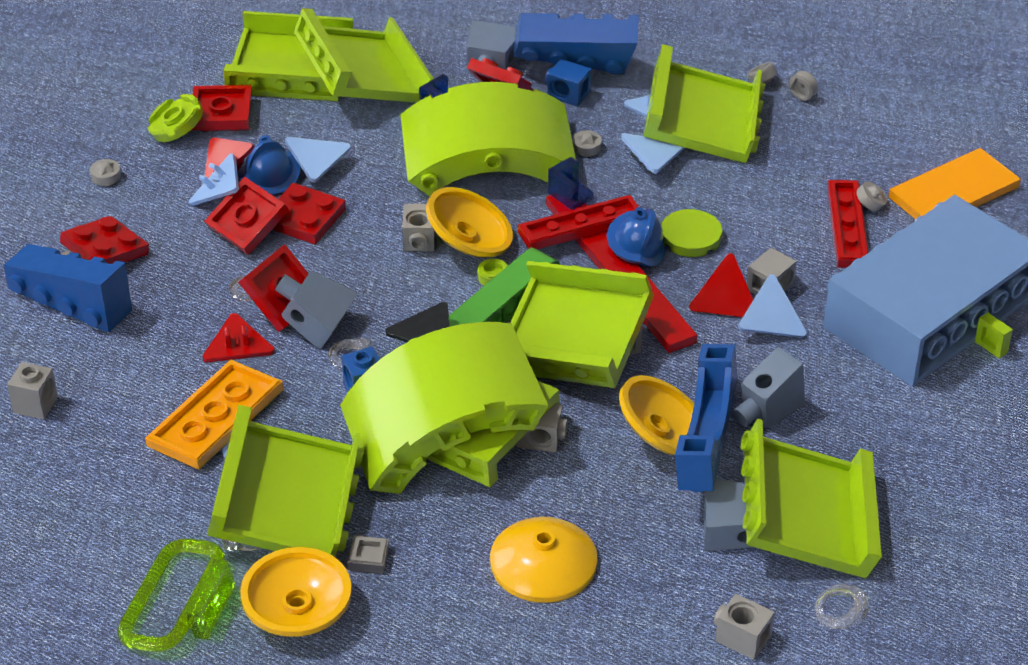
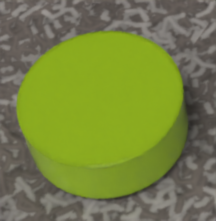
[477,258,508,285]

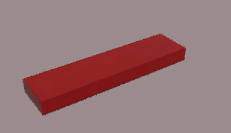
[827,180,869,268]
[518,195,639,249]

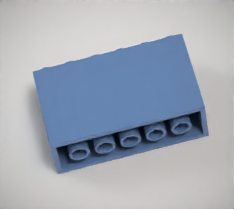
[823,194,1028,387]

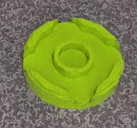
[147,94,203,142]
[661,209,722,257]

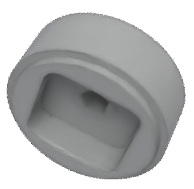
[747,62,777,84]
[789,71,818,101]
[572,130,602,157]
[90,159,121,186]
[857,181,887,211]

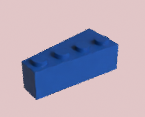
[514,13,639,74]
[4,244,132,333]

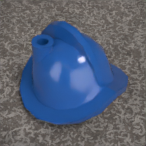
[238,135,301,195]
[607,207,665,267]

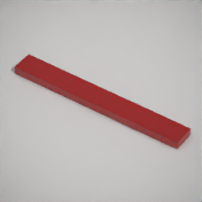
[546,188,697,353]

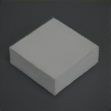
[348,536,389,574]

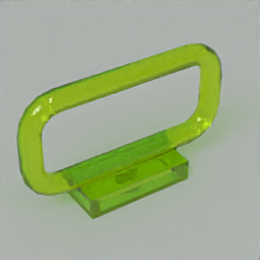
[117,538,236,652]

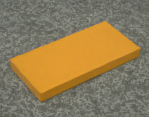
[888,148,1021,219]
[145,360,284,470]

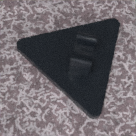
[385,302,450,343]

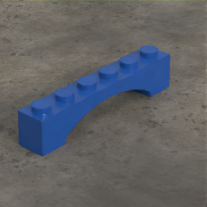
[675,344,738,493]

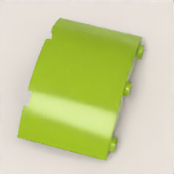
[400,82,578,196]
[340,322,549,494]

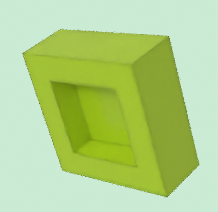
[975,312,1013,358]

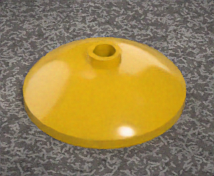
[426,187,513,258]
[619,375,694,456]
[490,517,597,603]
[240,547,352,637]

